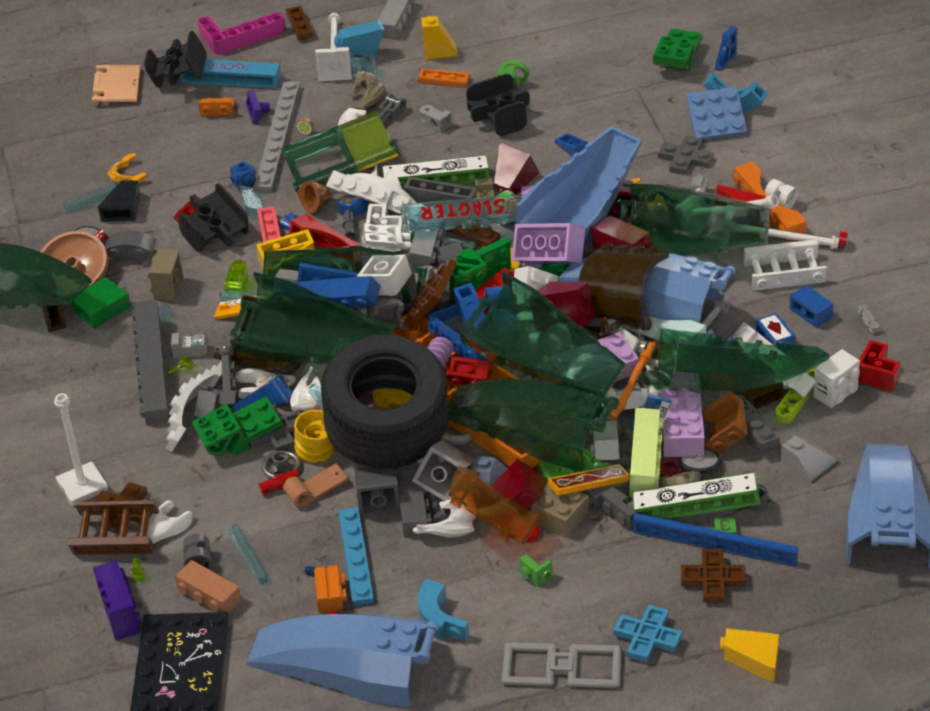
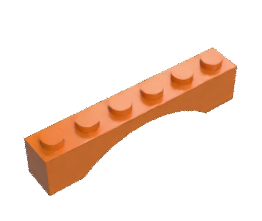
[732,161,807,242]

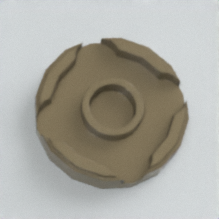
[660,471,701,486]

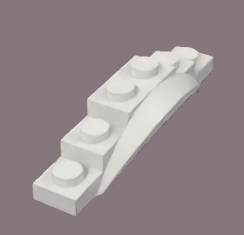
[326,170,426,224]
[732,322,817,397]
[166,361,222,452]

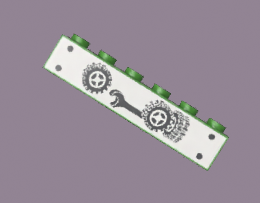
[382,155,489,190]
[632,472,760,519]

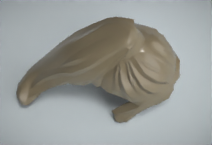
[349,70,386,118]

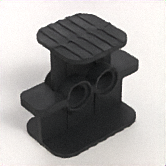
[144,30,207,88]
[466,74,530,136]
[178,183,249,252]

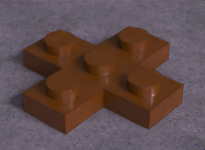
[94,482,152,534]
[681,549,746,603]

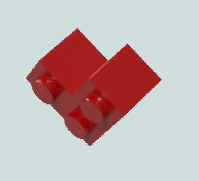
[858,340,901,392]

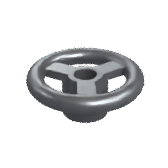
[262,450,301,479]

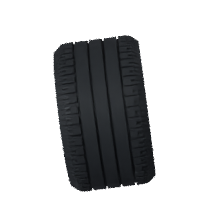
[321,335,448,469]

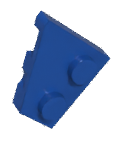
[715,26,738,71]

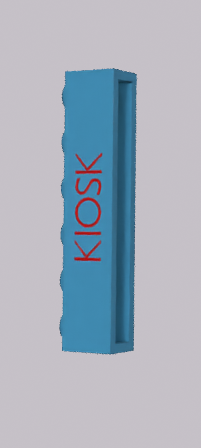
[180,59,281,89]

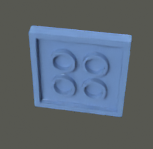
[686,87,747,141]

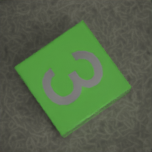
[714,517,737,534]

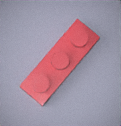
[257,207,281,242]

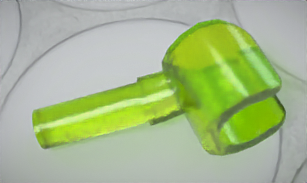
[167,356,195,375]
[131,558,144,581]

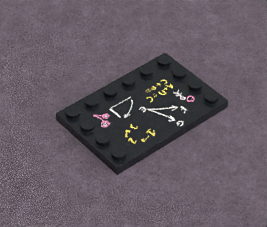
[130,612,229,711]

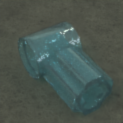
[350,54,377,75]

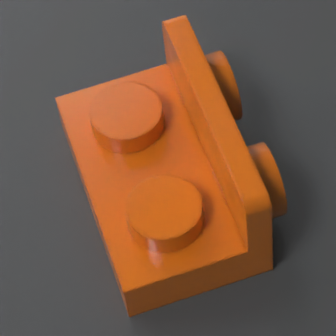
[198,97,235,116]

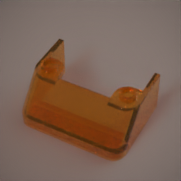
[448,466,542,544]

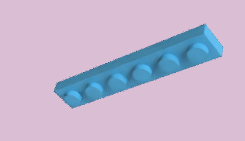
[338,507,374,607]

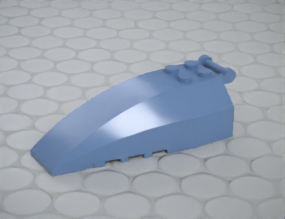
[516,126,642,265]
[558,253,736,323]
[846,443,930,569]
[247,614,439,708]

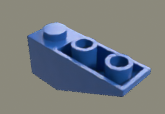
[453,283,492,343]

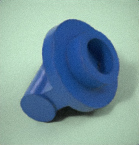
[280,212,298,230]

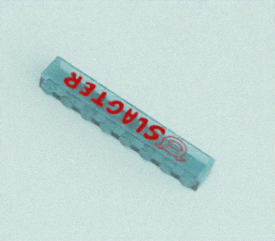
[400,194,526,232]

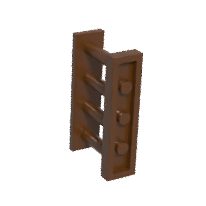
[68,499,160,555]

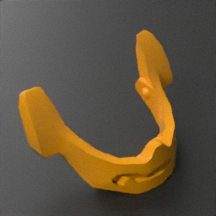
[108,153,147,184]

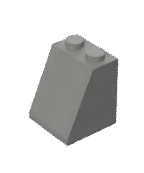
[412,440,474,501]

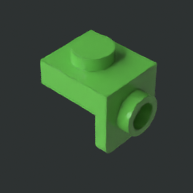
[519,554,553,586]

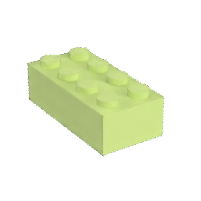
[629,408,663,498]

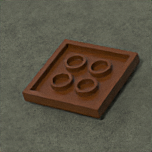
[405,258,457,329]

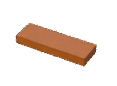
[418,68,470,88]

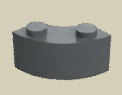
[104,231,157,262]

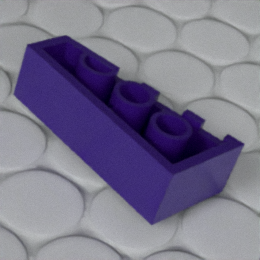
[93,560,142,641]

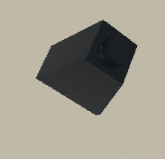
[98,180,140,222]

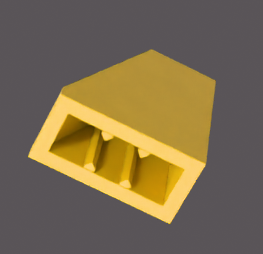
[421,16,458,60]
[720,628,779,682]

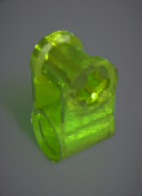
[224,260,249,294]

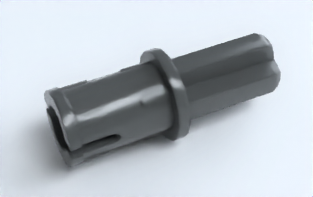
[342,210,357,240]

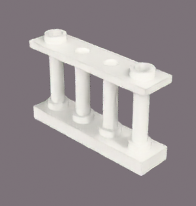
[743,239,827,291]

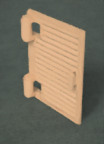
[92,65,141,106]

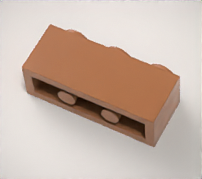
[175,560,242,613]

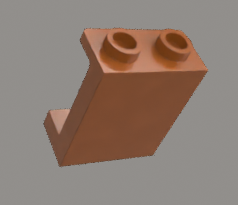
[702,391,748,455]

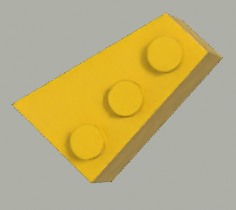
[256,229,315,284]

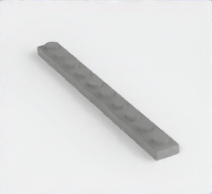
[254,81,300,192]

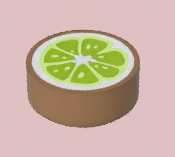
[296,117,314,135]

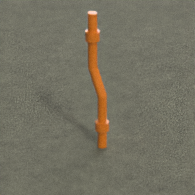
[609,341,656,421]

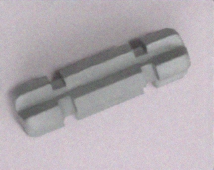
[858,304,881,334]

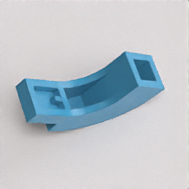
[704,73,767,111]
[418,578,469,642]

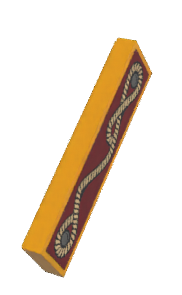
[548,464,630,496]

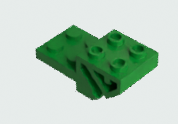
[653,28,703,71]
[449,237,511,304]
[192,396,283,456]

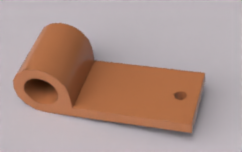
[283,463,348,507]

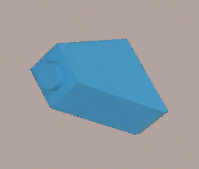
[334,20,385,57]

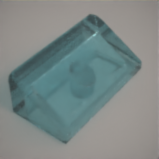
[240,186,263,216]

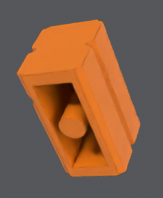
[314,565,347,613]

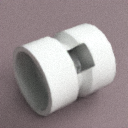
[765,179,798,209]

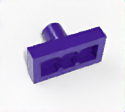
[246,91,270,124]

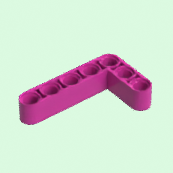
[198,12,286,54]

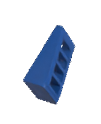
[554,133,588,156]

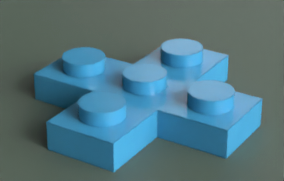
[613,604,682,663]

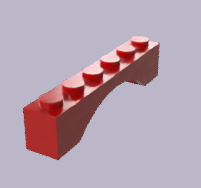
[289,214,376,273]

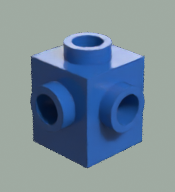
[230,161,256,192]

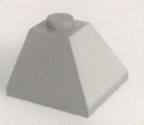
[781,435,839,483]

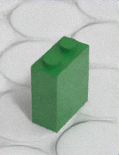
[70,277,130,329]

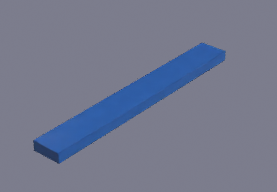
[633,513,799,566]

